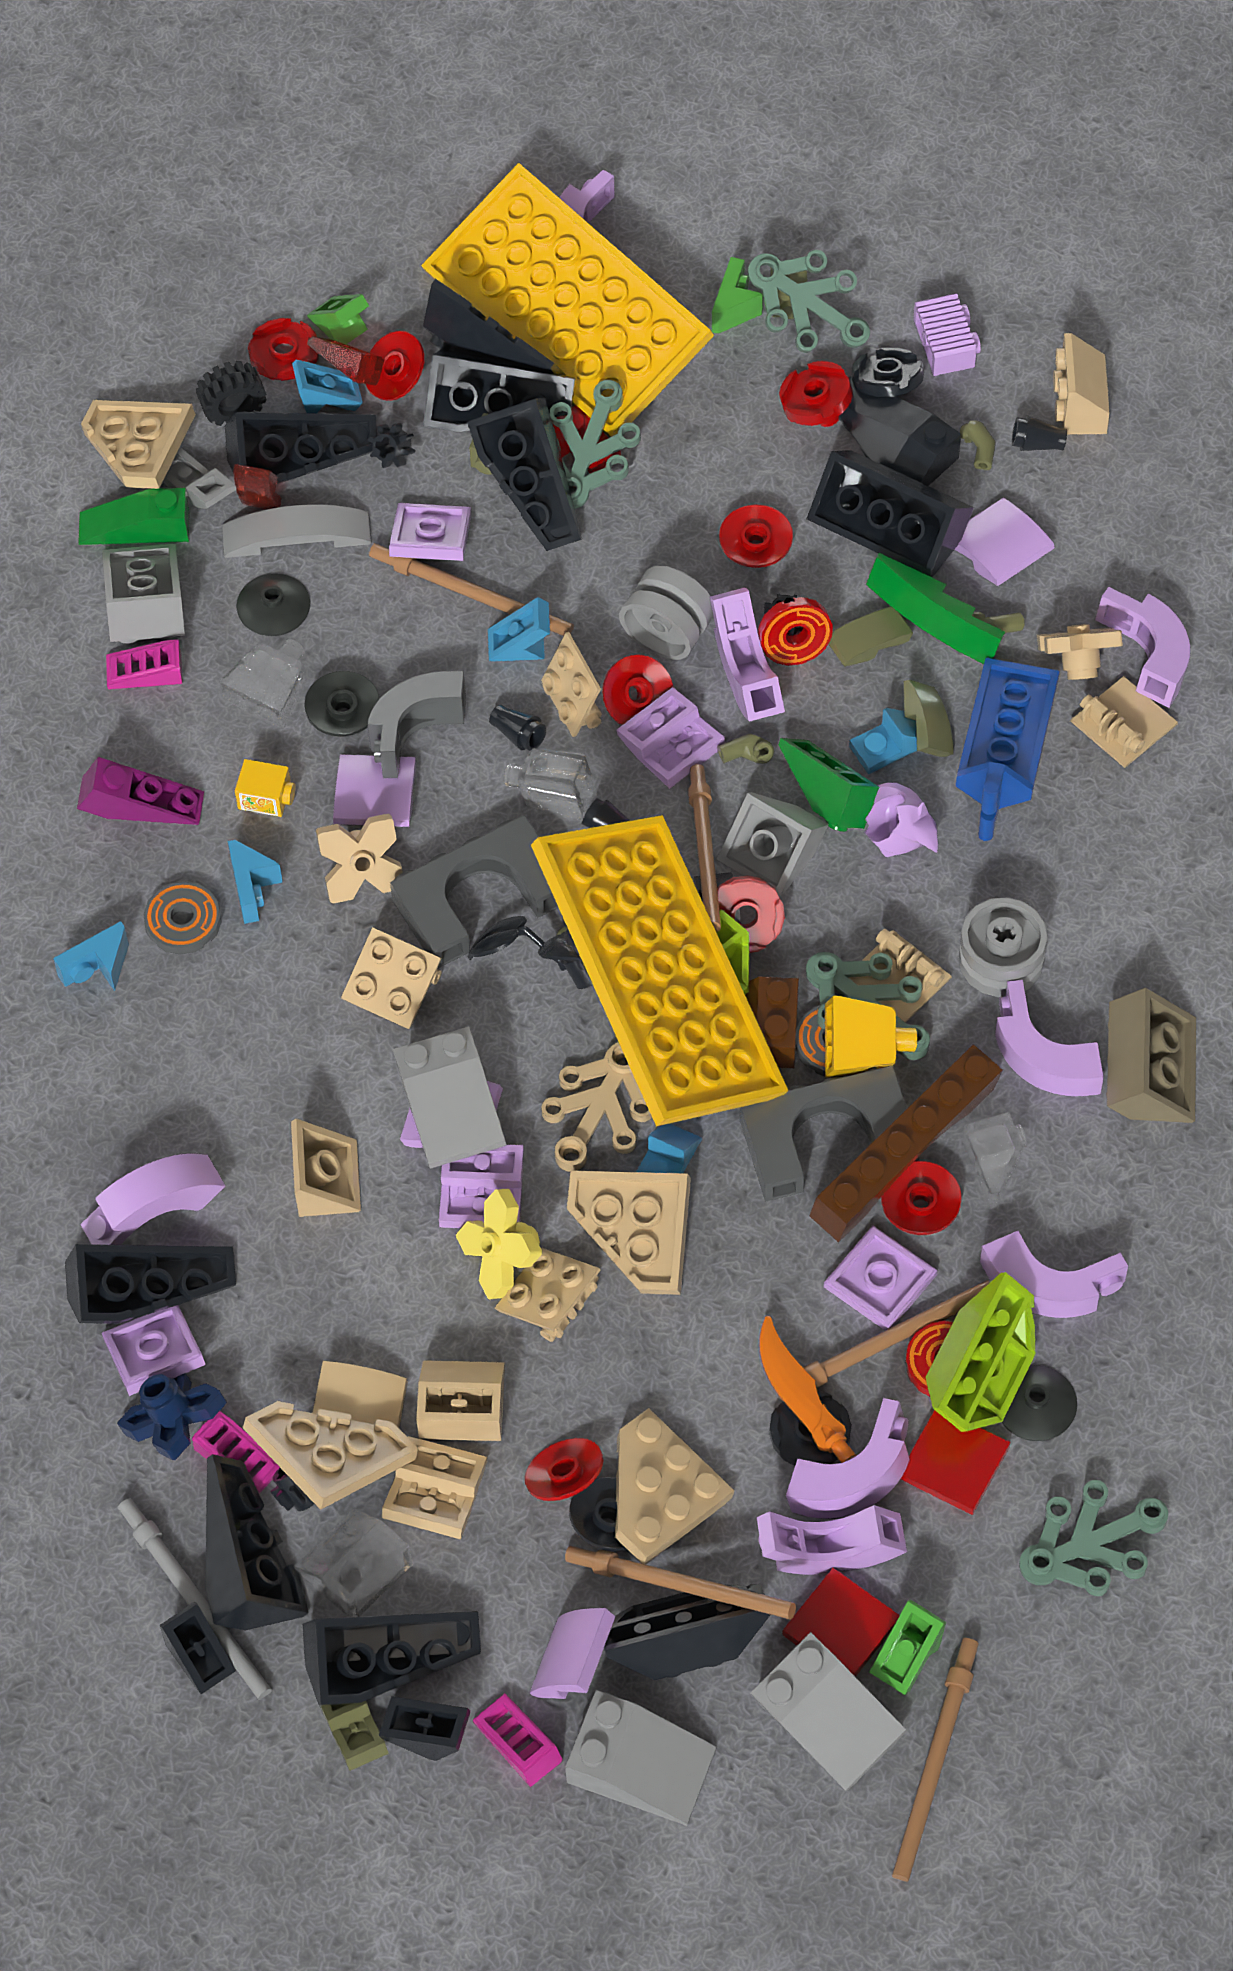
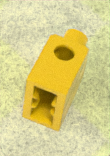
[825,996,917,1078]

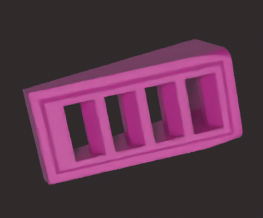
[106,639,182,689]
[192,1411,280,1494]
[472,1693,562,1787]

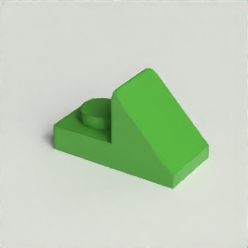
[712,257,763,334]
[307,294,369,348]
[869,1600,946,1695]

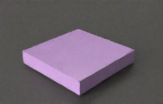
[389,503,471,561]
[824,1225,937,1331]
[102,1305,205,1396]

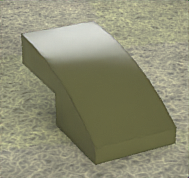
[829,607,913,667]
[903,680,954,757]
[319,1701,389,1771]

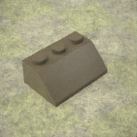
[1106,988,1196,1123]

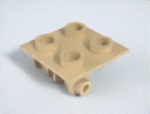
[541,632,602,737]
[1071,676,1178,768]
[341,927,442,1029]
[849,929,952,1023]
[495,1247,600,1342]

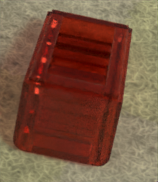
[307,336,384,385]

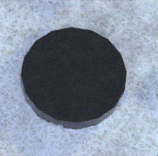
[852,348,924,397]
[769,1390,852,1466]

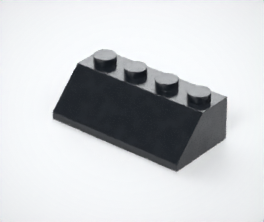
[807,450,974,577]

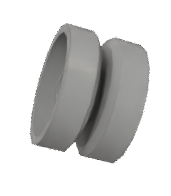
[619,566,714,660]
[959,897,1047,997]

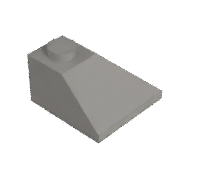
[717,792,829,897]

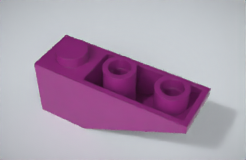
[77,757,204,825]

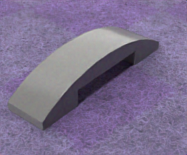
[163,447,237,509]
[222,505,371,558]

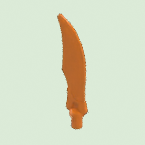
[760,1316,857,1463]

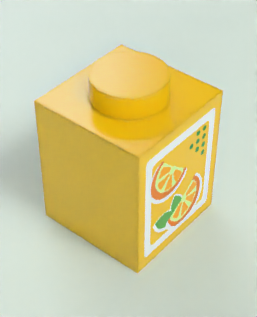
[235,759,296,817]

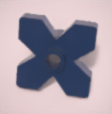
[117,1373,227,1460]

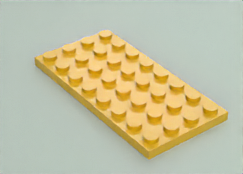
[421,163,714,437]
[531,815,789,1127]

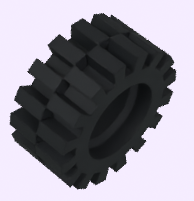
[196,361,267,426]

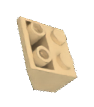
[1053,333,1109,435]
[416,1361,505,1441]

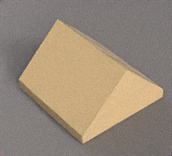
[291,1119,361,1217]

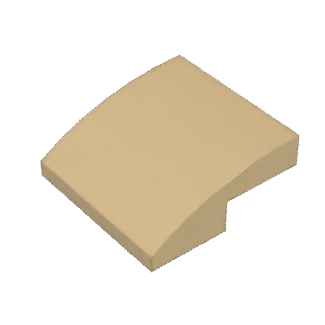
[313,1361,408,1428]
[382,1436,487,1539]

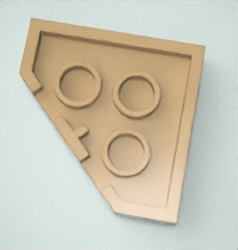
[81,400,196,489]
[567,1171,691,1295]
[243,1401,419,1510]
[615,1408,734,1565]

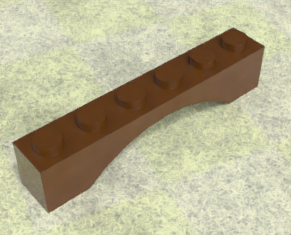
[809,1044,1003,1242]

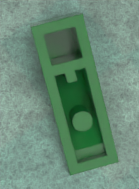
[78,488,190,545]
[778,738,879,832]

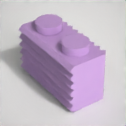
[914,294,981,376]

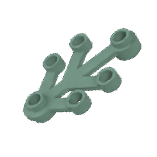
[748,250,870,353]
[550,380,641,509]
[806,952,930,1060]
[1019,1480,1168,1596]

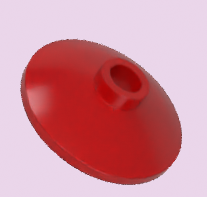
[364,331,424,401]
[719,504,793,568]
[602,655,673,725]
[881,1161,962,1235]
[525,1438,604,1501]

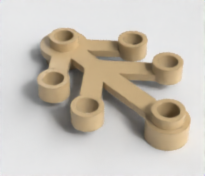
[541,1042,652,1172]

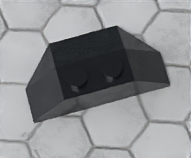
[604,1584,771,1680]

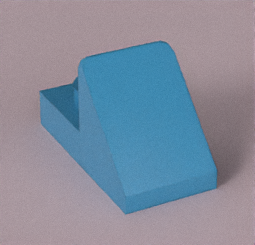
[292,359,363,413]
[488,597,550,661]
[849,708,917,774]
[228,840,283,924]
[53,921,129,991]
[636,1124,702,1173]

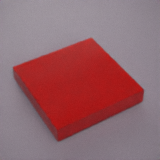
[901,1410,1011,1515]
[782,1568,900,1677]

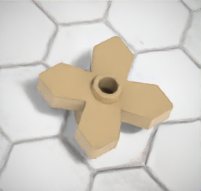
[1037,624,1123,680]
[316,814,403,903]

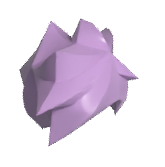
[864,783,938,857]

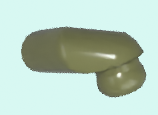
[960,420,996,470]
[973,612,1025,633]
[717,734,774,764]

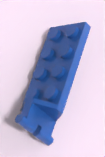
[956,658,1060,841]

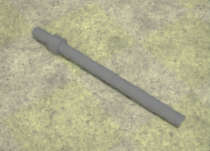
[118,1498,272,1700]

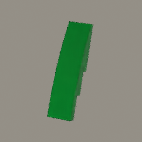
[866,553,1005,664]

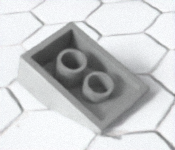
[102,544,185,643]
[393,1026,506,1169]
[751,1632,907,1791]
[565,1690,717,1826]

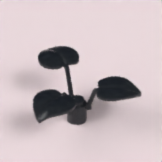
[467,916,593,989]

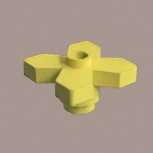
[456,1189,542,1299]

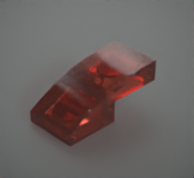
[233,464,282,509]

